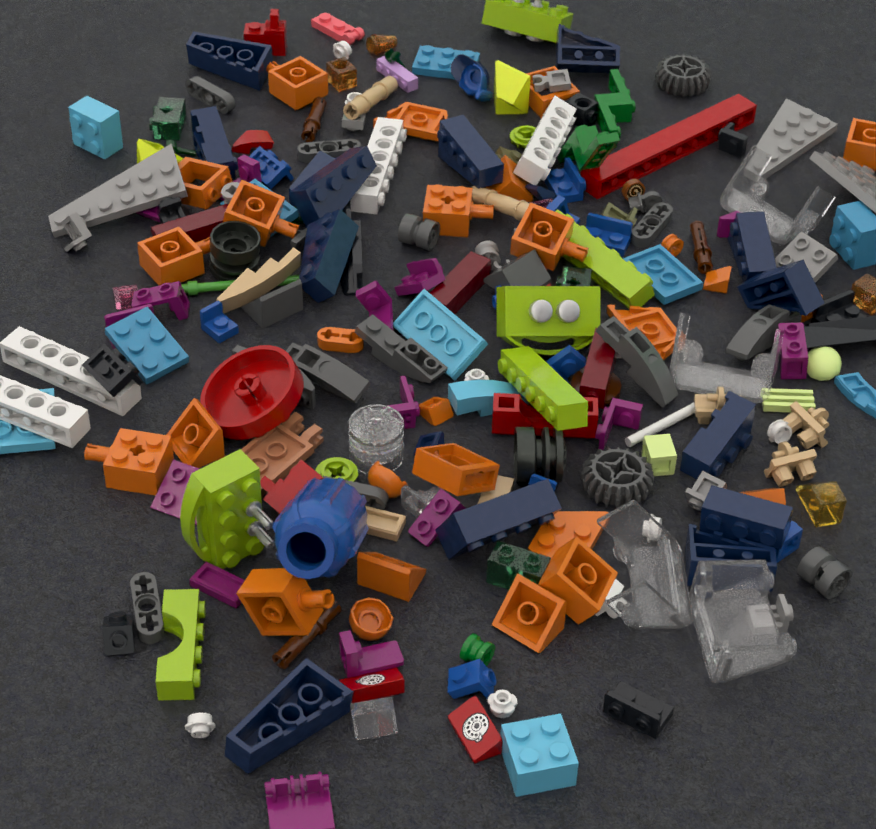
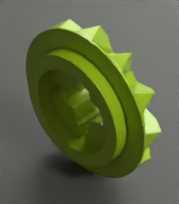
[510,125,536,148]
[316,457,358,482]

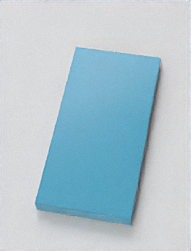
[393,289,488,381]

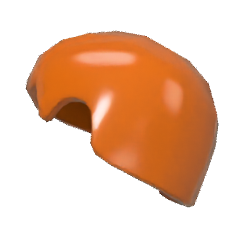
[368,461,408,499]
[349,597,393,641]

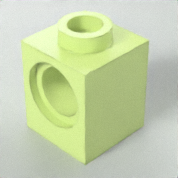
[641,434,677,476]

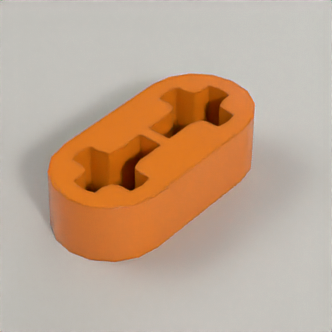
[317,327,364,353]

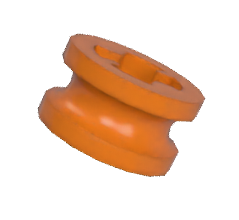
[661,234,684,257]

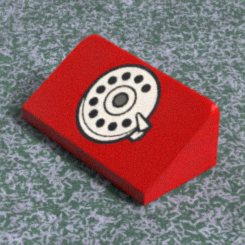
[339,667,405,705]
[448,696,503,764]

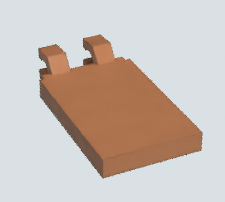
[241,412,324,497]

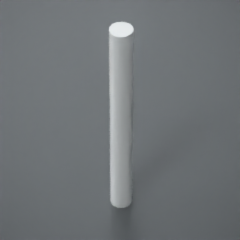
[625,402,695,447]

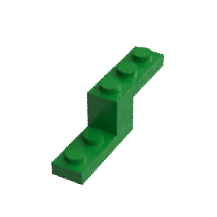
[595,69,636,148]
[557,125,620,171]

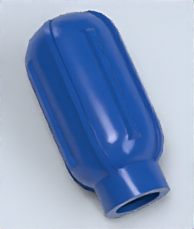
[272,478,369,579]

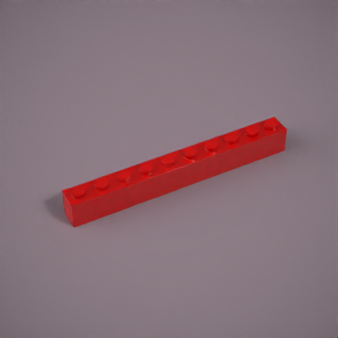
[581,94,757,199]

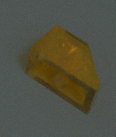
[795,481,847,527]

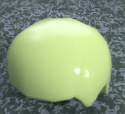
[807,346,842,381]

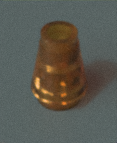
[366,34,398,55]

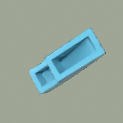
[448,380,528,417]

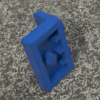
[249,146,294,190]
[544,158,586,203]
[586,213,633,257]

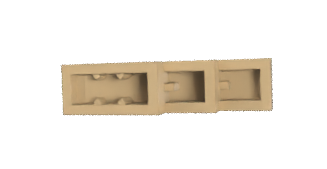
[216,247,301,314]

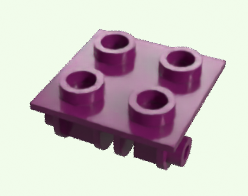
[150,459,199,525]
[264,772,335,829]

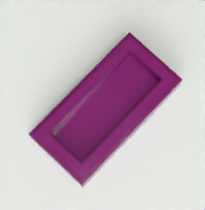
[189,562,245,609]

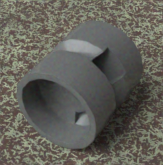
[398,213,440,251]
[797,546,852,599]

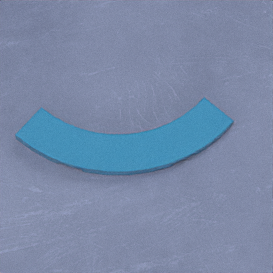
[834,372,876,418]

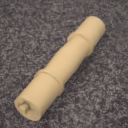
[343,76,398,120]
[471,186,530,221]

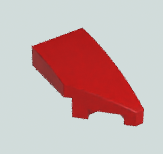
[231,130,274,154]

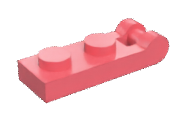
[311,12,365,45]

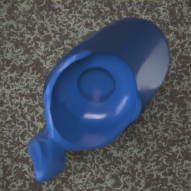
[451,54,493,102]

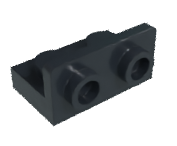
[811,290,868,323]
[82,344,143,397]
[603,681,674,739]

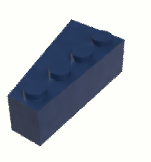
[186,31,273,91]
[437,115,504,189]
[289,146,377,228]
[299,209,359,303]
[435,479,562,560]
[225,658,354,774]

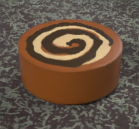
[622,179,645,201]

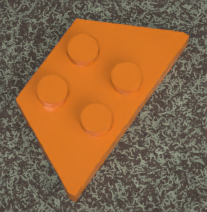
[373,102,448,142]
[606,304,683,360]
[527,511,610,571]

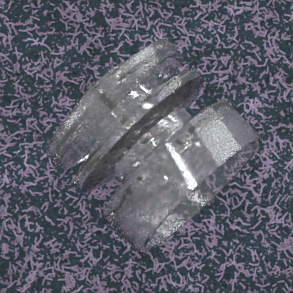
[348,404,404,474]

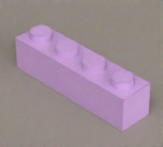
[376,56,418,93]

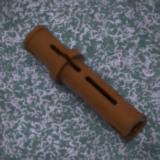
[301,97,327,142]
[690,221,713,274]
[272,600,342,669]

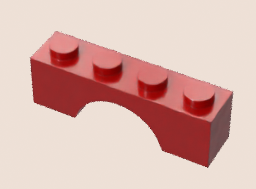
[492,393,598,438]

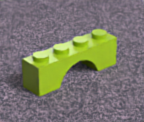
[156,589,206,700]

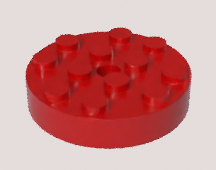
[200,345,304,440]

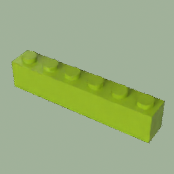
[555,209,655,309]
[498,346,588,431]

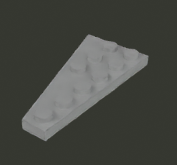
[742,98,838,183]
[48,144,188,238]

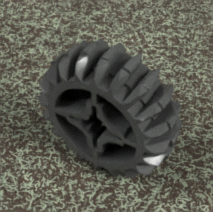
[655,54,712,97]
[581,446,654,509]

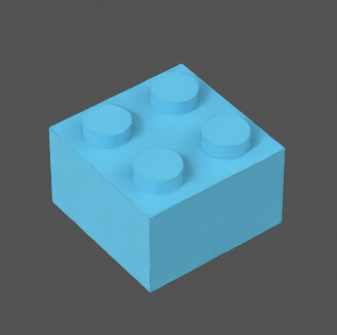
[68,96,123,159]
[500,713,579,797]

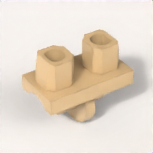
[694,386,741,424]
[783,401,829,450]
[764,441,817,487]

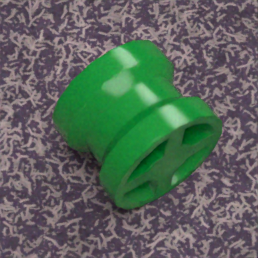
[460,633,495,666]

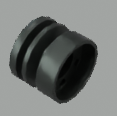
[209,221,261,281]
[514,427,566,482]

